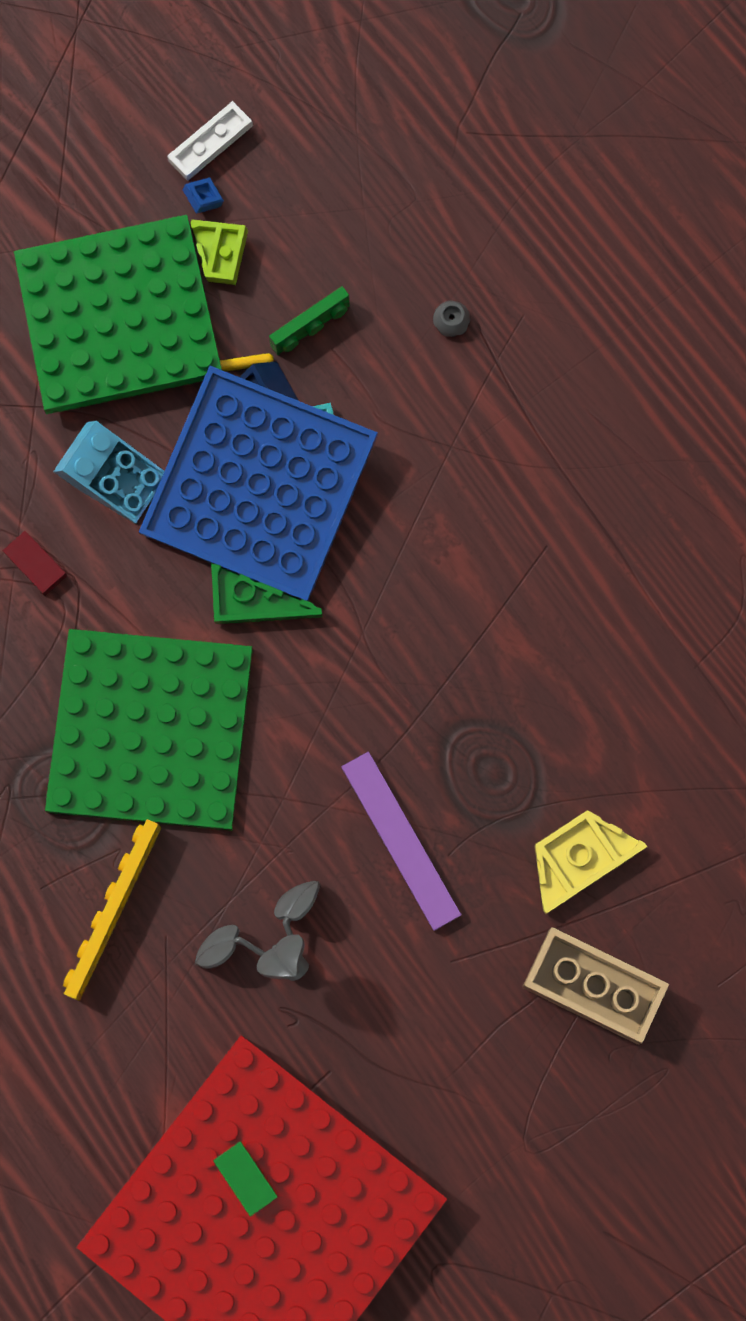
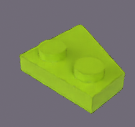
[191,219,248,285]

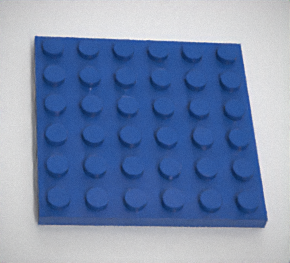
[139,366,378,601]

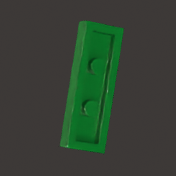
[269,286,350,355]

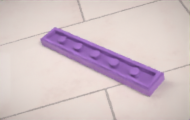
[341,751,461,931]

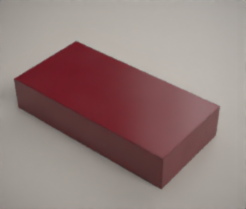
[2,531,67,596]

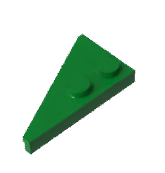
[211,564,322,624]

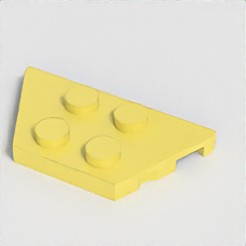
[535,810,647,914]

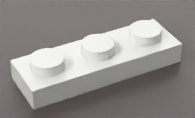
[167,101,253,181]

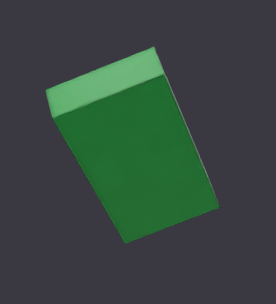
[213,1141,278,1217]

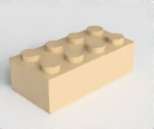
[522,927,669,1044]

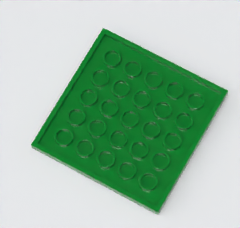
[14,215,222,415]
[45,629,253,831]

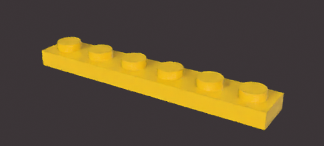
[63,819,161,1001]

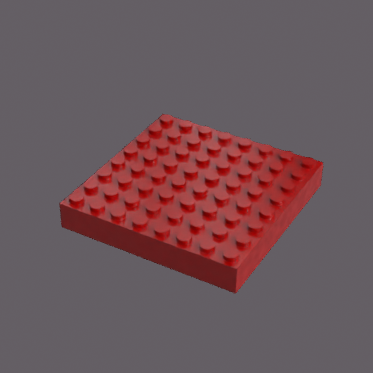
[76,1035,447,1321]

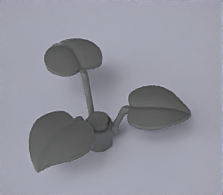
[195,881,320,981]

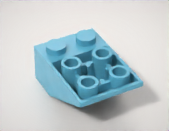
[53,421,164,524]

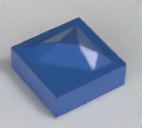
[183,177,224,214]

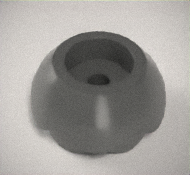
[433,300,471,337]

